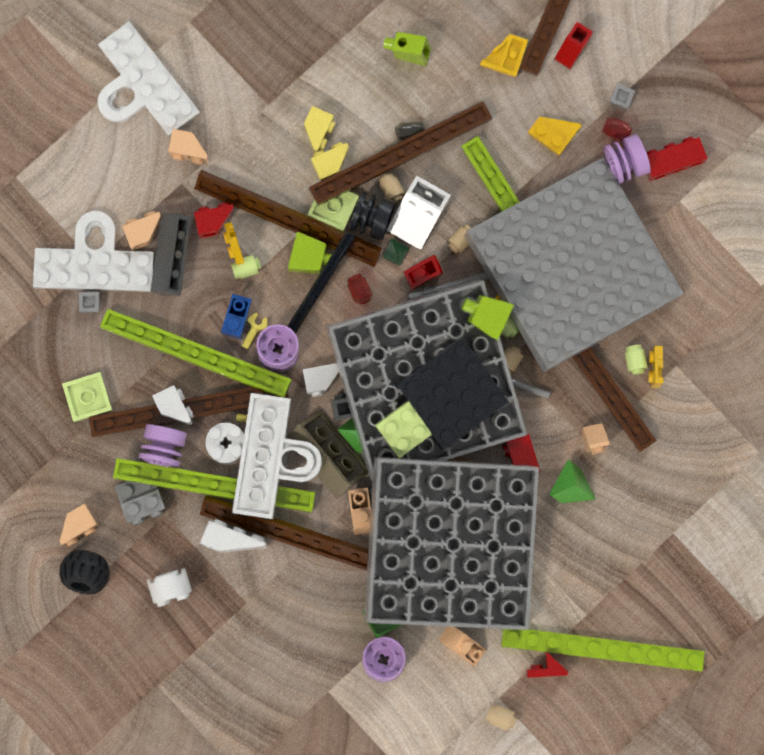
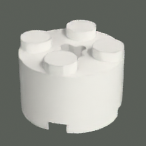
[206,423,244,465]
[146,568,192,607]

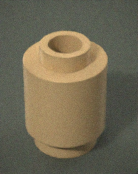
[379,173,405,204]
[448,224,471,254]
[504,345,523,375]
[486,705,517,731]

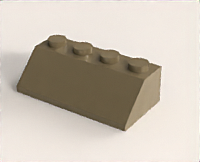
[286,410,369,499]

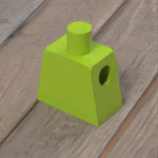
[383,32,431,66]
[288,232,331,274]
[461,295,514,340]

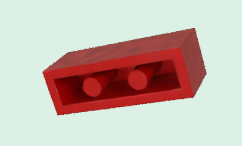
[646,136,708,182]

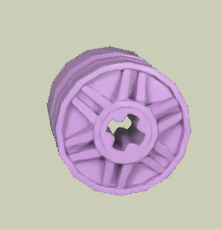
[603,134,650,184]
[256,324,299,373]
[138,424,187,467]
[362,637,406,683]

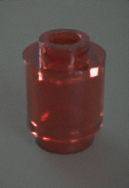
[602,117,633,141]
[347,274,373,305]

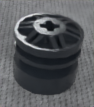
[350,191,396,241]

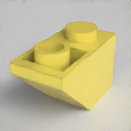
[304,106,336,153]
[311,142,349,181]

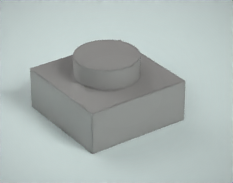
[609,84,635,110]
[79,292,100,313]

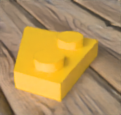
[480,34,528,78]
[527,116,582,156]
[223,222,244,265]
[648,346,664,388]

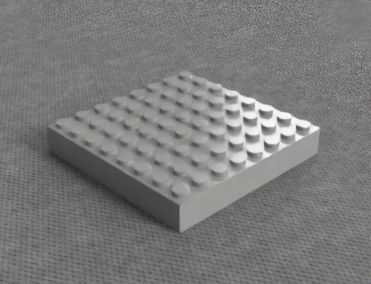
[465,158,684,373]
[326,279,527,481]
[364,457,539,630]

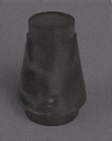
[395,121,425,142]

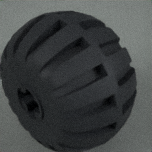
[59,550,110,595]

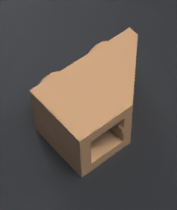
[168,129,209,165]
[122,211,161,251]
[581,423,610,455]
[348,488,371,535]
[60,504,99,547]
[438,626,486,666]

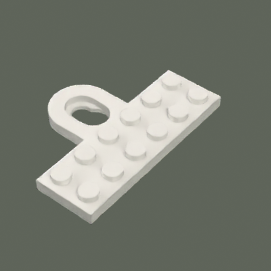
[98,22,200,137]
[33,211,154,292]
[232,393,322,519]

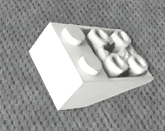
[387,176,451,250]
[200,519,268,553]

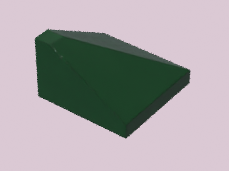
[382,238,409,266]

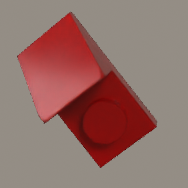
[404,255,443,289]
[526,652,568,678]

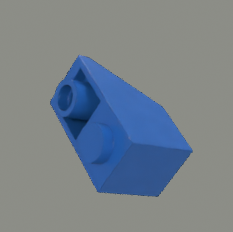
[221,294,252,340]

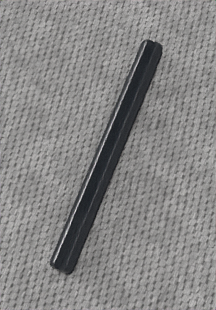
[287,232,355,334]

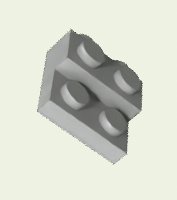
[114,481,166,526]

